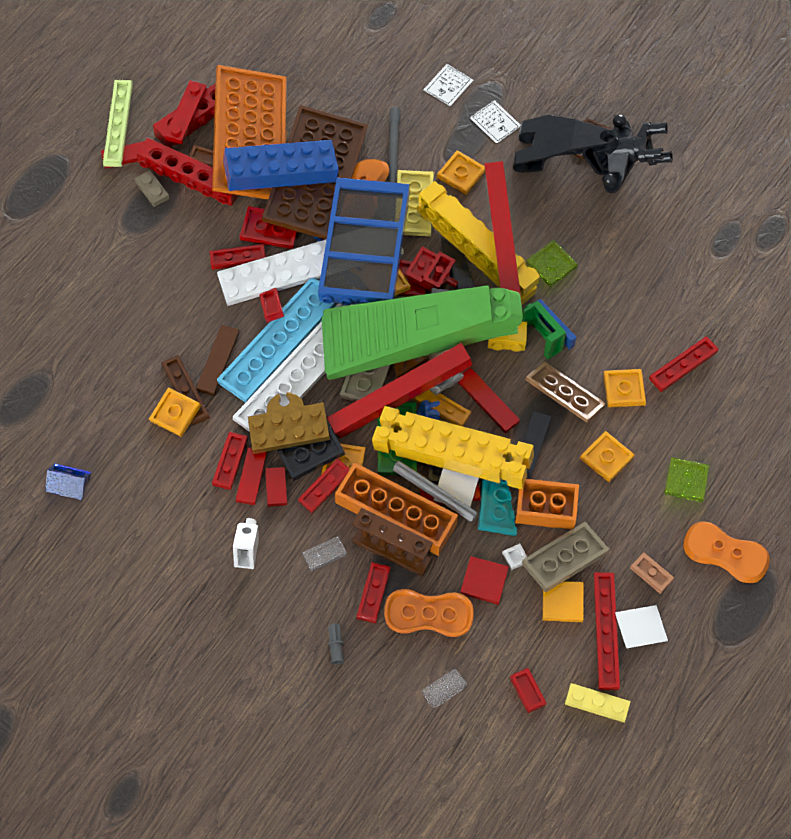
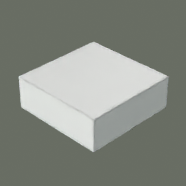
[502,544,527,570]

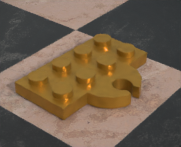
[248,392,330,454]

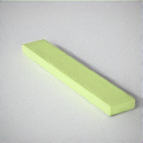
[103,80,133,167]

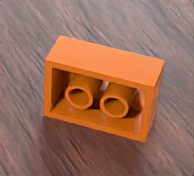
[515,479,579,530]

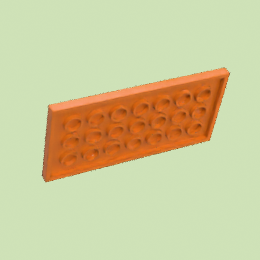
[212,65,286,199]

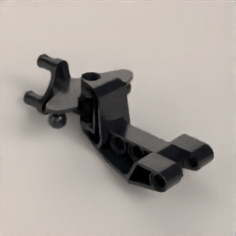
[512,114,673,193]

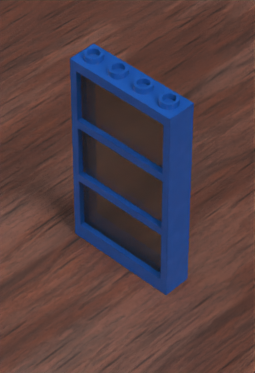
[318,178,410,305]

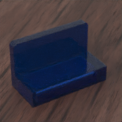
[45,464,91,500]

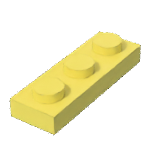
[565,683,630,722]

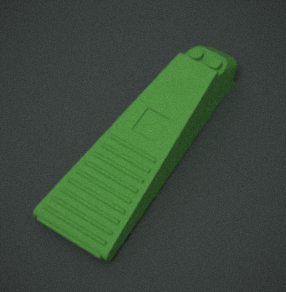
[322,285,523,380]

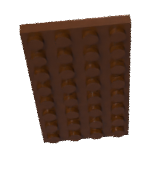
[262,105,368,240]

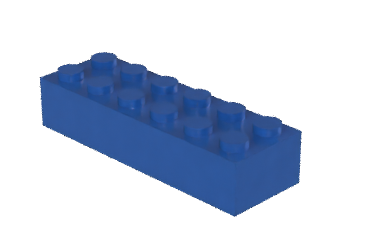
[223,140,339,191]

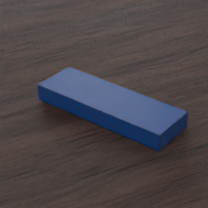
[537,299,576,350]

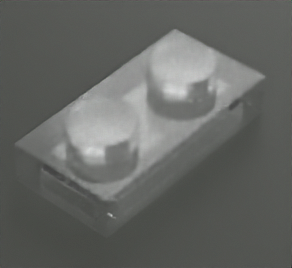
[302,536,347,572]
[422,668,467,709]

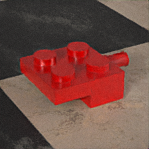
[404,246,459,292]

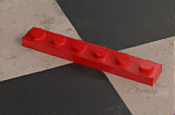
[593,572,620,690]

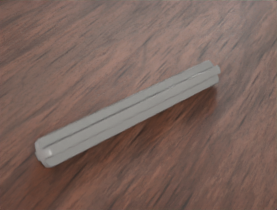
[393,461,477,521]

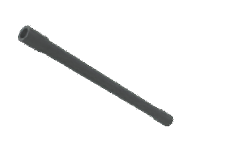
[386,107,400,222]

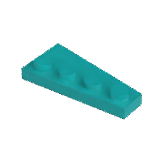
[478,479,518,536]

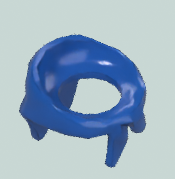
[416,400,440,420]

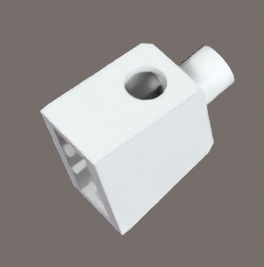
[233,518,259,569]

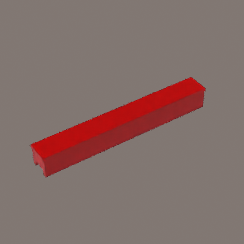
[484,161,522,305]
[327,343,473,439]

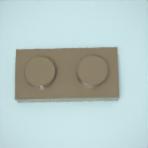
[134,170,169,207]

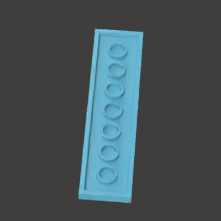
[217,278,338,403]

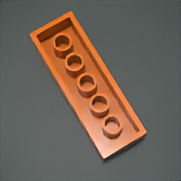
[335,462,458,556]

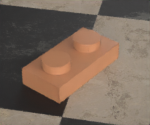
[630,552,674,594]

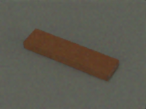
[196,325,240,396]
[161,355,210,426]

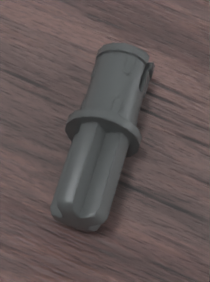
[328,623,344,665]

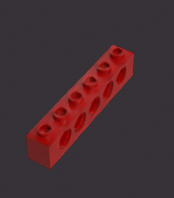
[153,83,216,147]
[136,138,239,206]

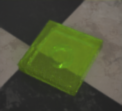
[526,240,578,287]
[664,457,709,502]

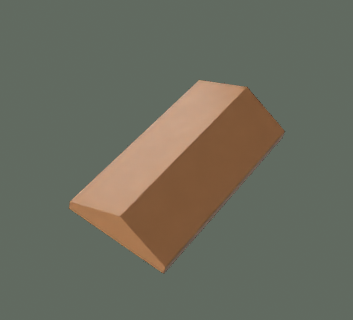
[525,362,606,422]

